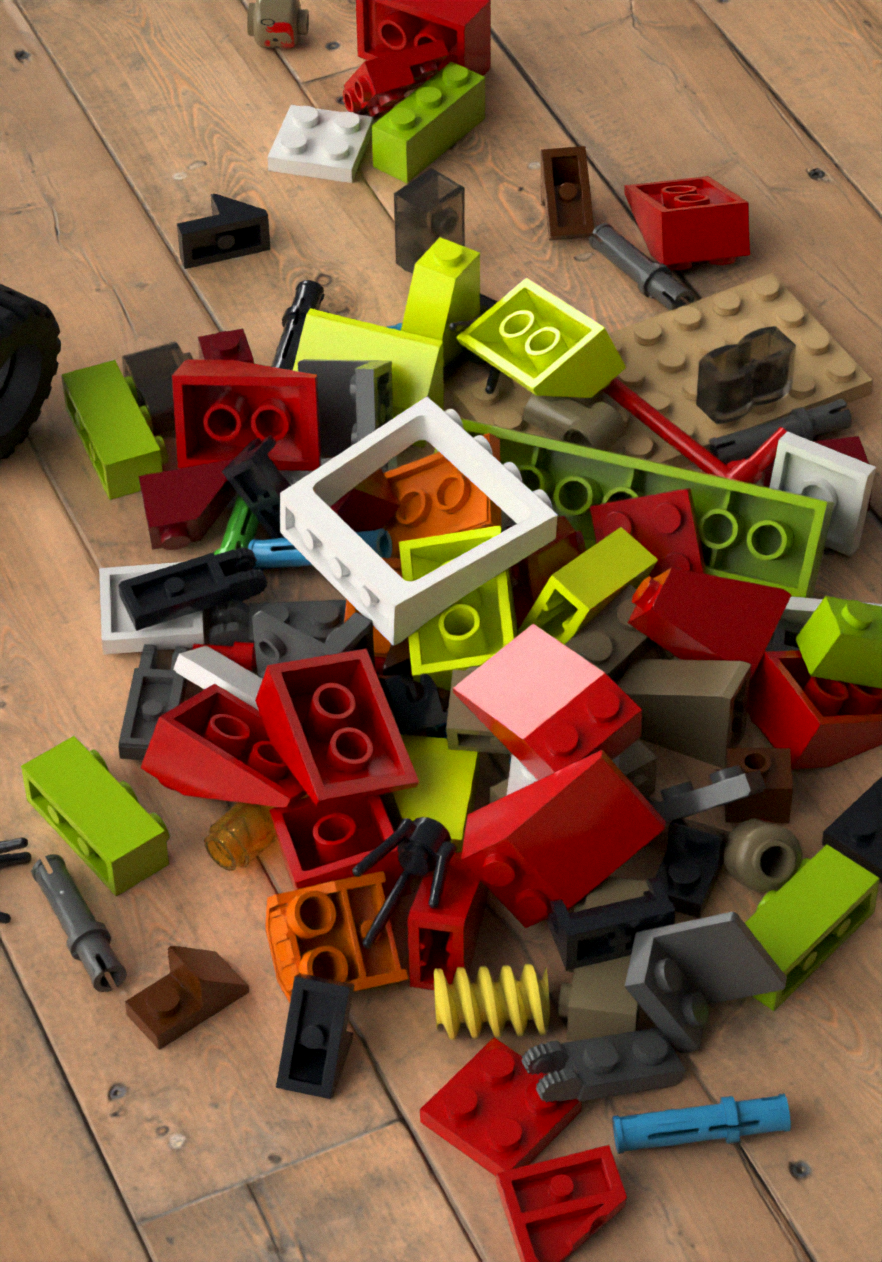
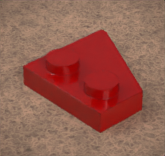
[496,1145,627,1262]

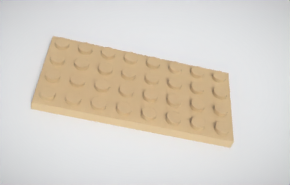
[453,273,873,468]

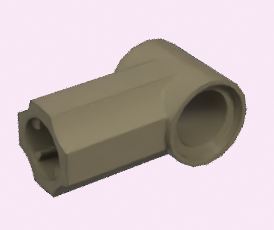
[524,392,626,451]

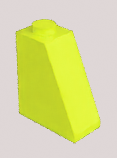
[401,237,480,367]
[518,527,658,645]
[382,734,480,853]

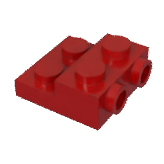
[343,39,449,118]

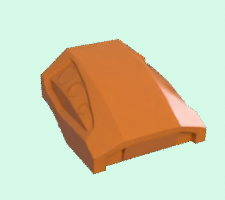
[265,871,408,1003]

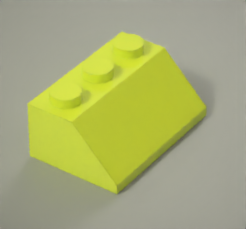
[456,278,626,398]
[293,308,444,448]
[399,526,518,691]

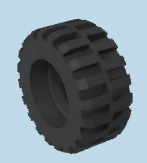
[0,284,61,462]

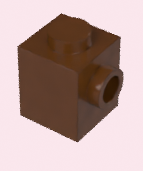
[715,748,793,823]

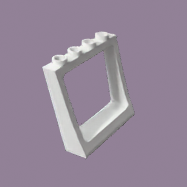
[280,396,558,646]

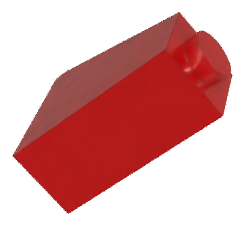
[627,567,792,679]
[408,852,488,990]

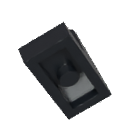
[177,194,270,269]
[655,818,730,918]
[276,973,354,1099]

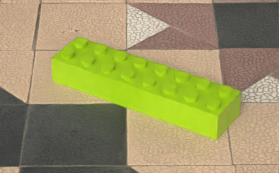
[434,418,835,598]

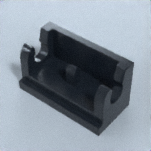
[221,434,291,539]
[376,670,448,735]
[548,877,676,971]

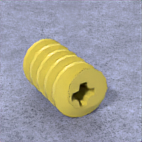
[434,964,550,1040]

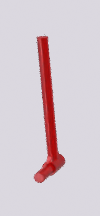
[602,377,787,484]

